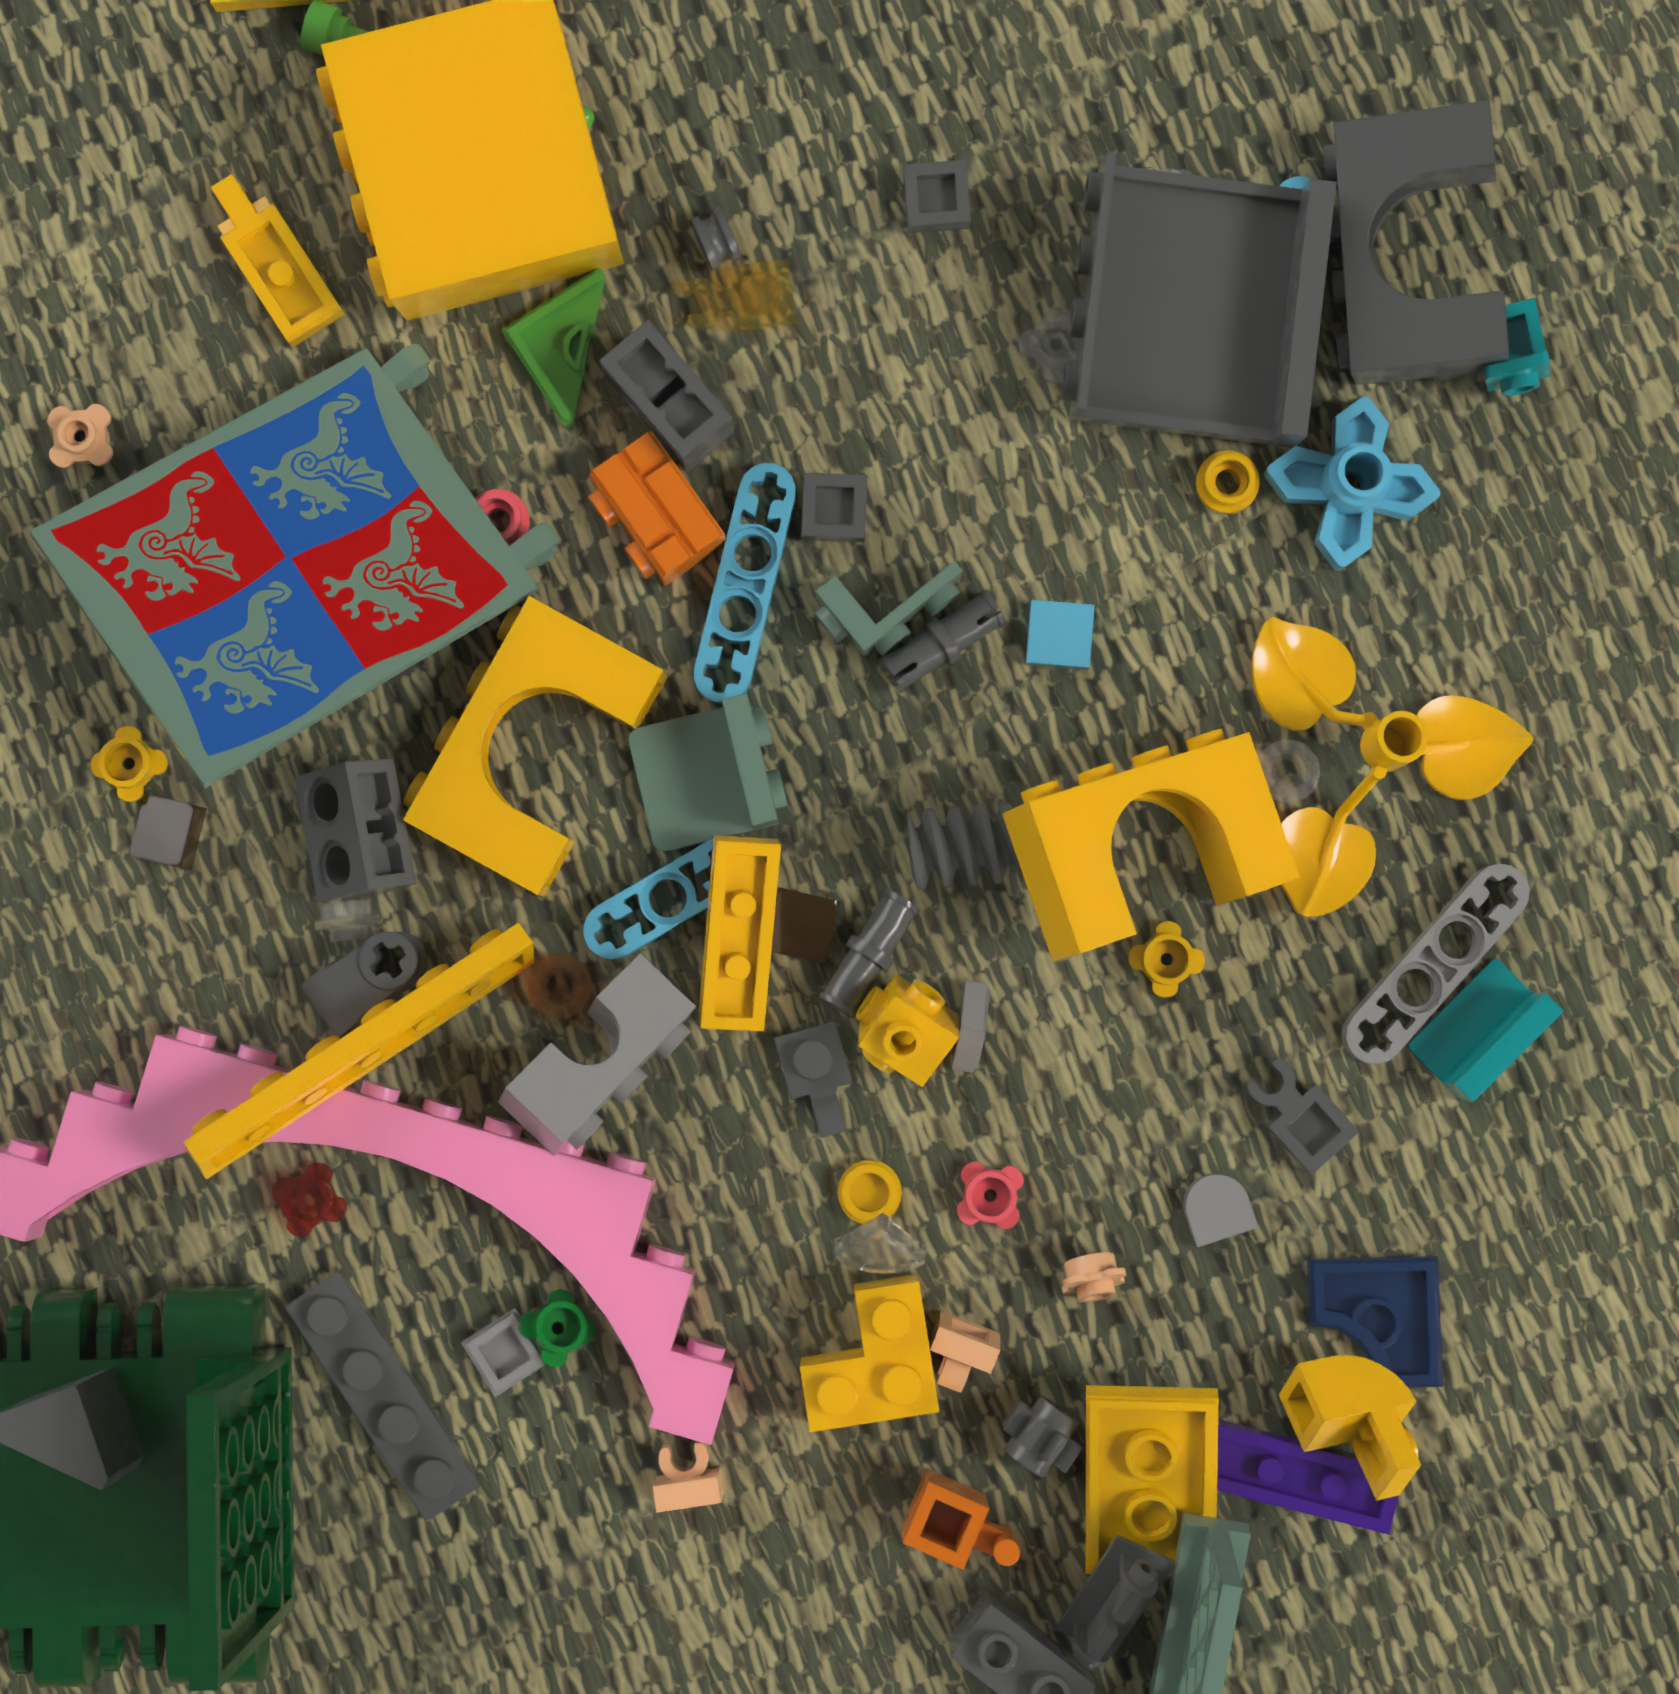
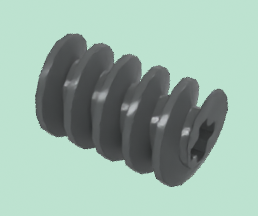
[906,802,1025,890]

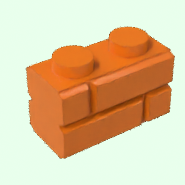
[588,431,726,587]

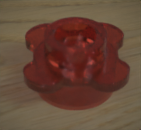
[272,1162,347,1237]

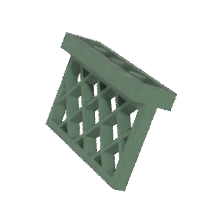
[1149,1512,1251,1694]

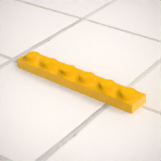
[183,922,534,1180]

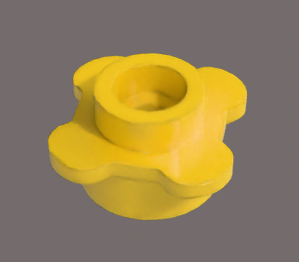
[91,726,168,802]
[1128,921,1205,998]

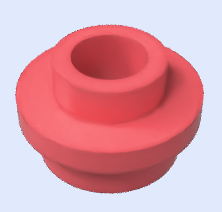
[475,489,530,546]

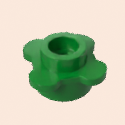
[519,1289,595,1368]

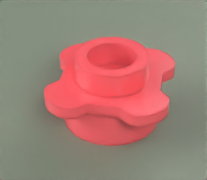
[957,1161,1024,1229]

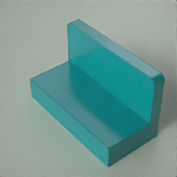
[1408,959,1564,1103]

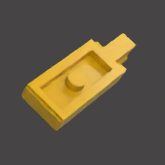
[210,174,345,348]

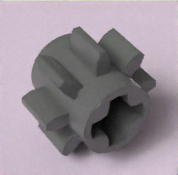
[1002,1395,1083,1478]

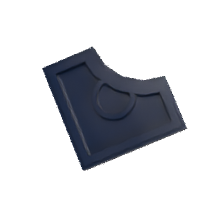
[1307,1256,1443,1388]

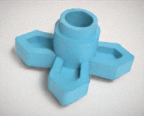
[1264,396,1440,571]

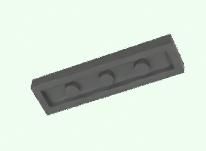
[285,1269,482,1523]

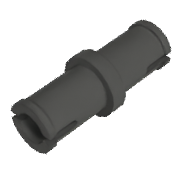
[878,590,1006,693]
[819,889,920,1018]

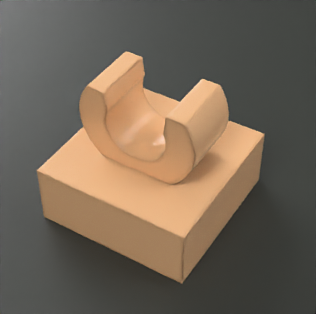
[930,1310,1000,1393]
[653,1441,724,1513]

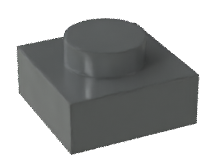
[903,160,971,233]
[801,473,868,543]

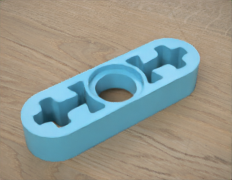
[583,838,714,959]

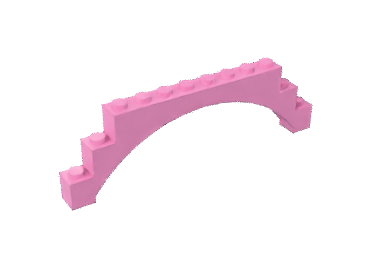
[0,1026,736,1445]

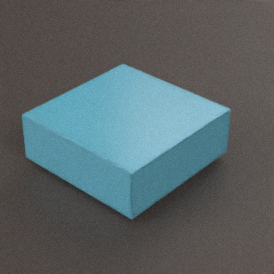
[1025,600,1095,670]

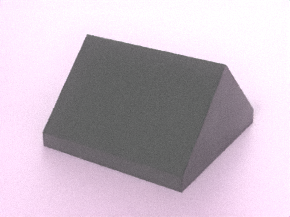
[0,1367,145,1491]

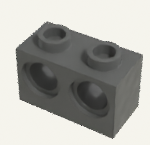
[599,320,735,473]
[295,758,417,903]

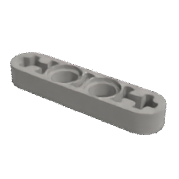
[1341,864,1530,1064]

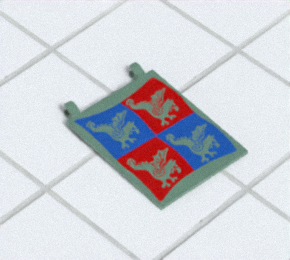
[30,344,559,789]

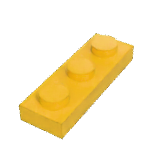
[698,835,781,1031]

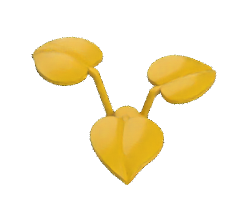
[1251,617,1533,917]

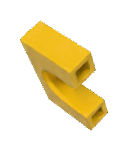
[403,596,668,897]
[1002,728,1300,962]

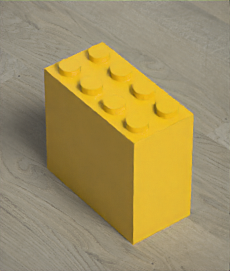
[316,0,624,321]

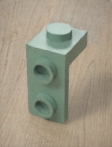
[814,561,963,658]

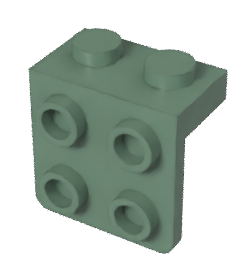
[629,693,788,852]

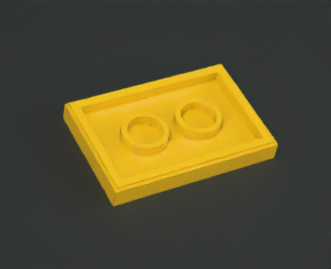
[1086,1385,1219,1576]

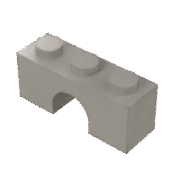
[498,953,696,1156]

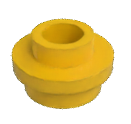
[1195,450,1260,514]

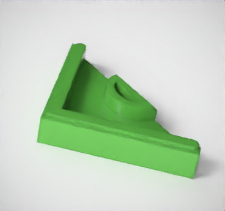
[502,268,606,429]

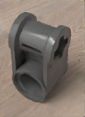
[301,932,428,1039]

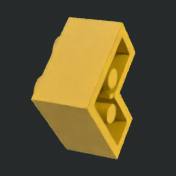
[800,1274,940,1432]

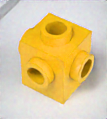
[855,973,959,1087]

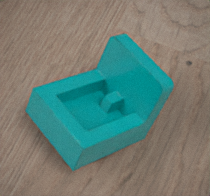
[1483,298,1551,396]

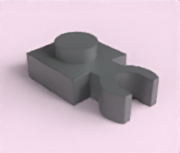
[1243,1057,1359,1175]

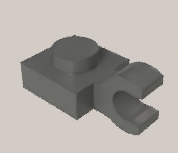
[774,1021,853,1138]

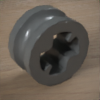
[690,206,741,271]

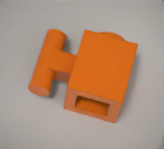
[901,1468,1020,1570]

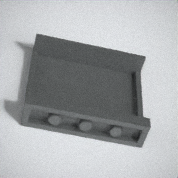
[1061,152,1337,448]

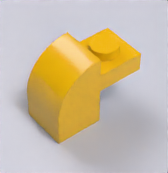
[1279,1355,1421,1501]

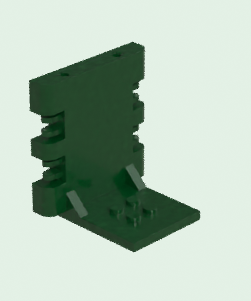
[0,1283,295,1691]

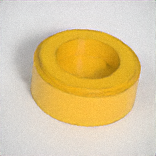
[838,1159,902,1225]

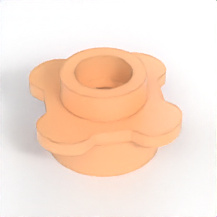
[47,404,113,469]
[1062,1252,1126,1302]

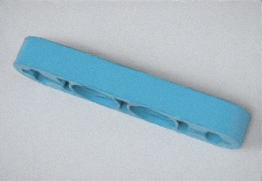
[694,463,796,705]

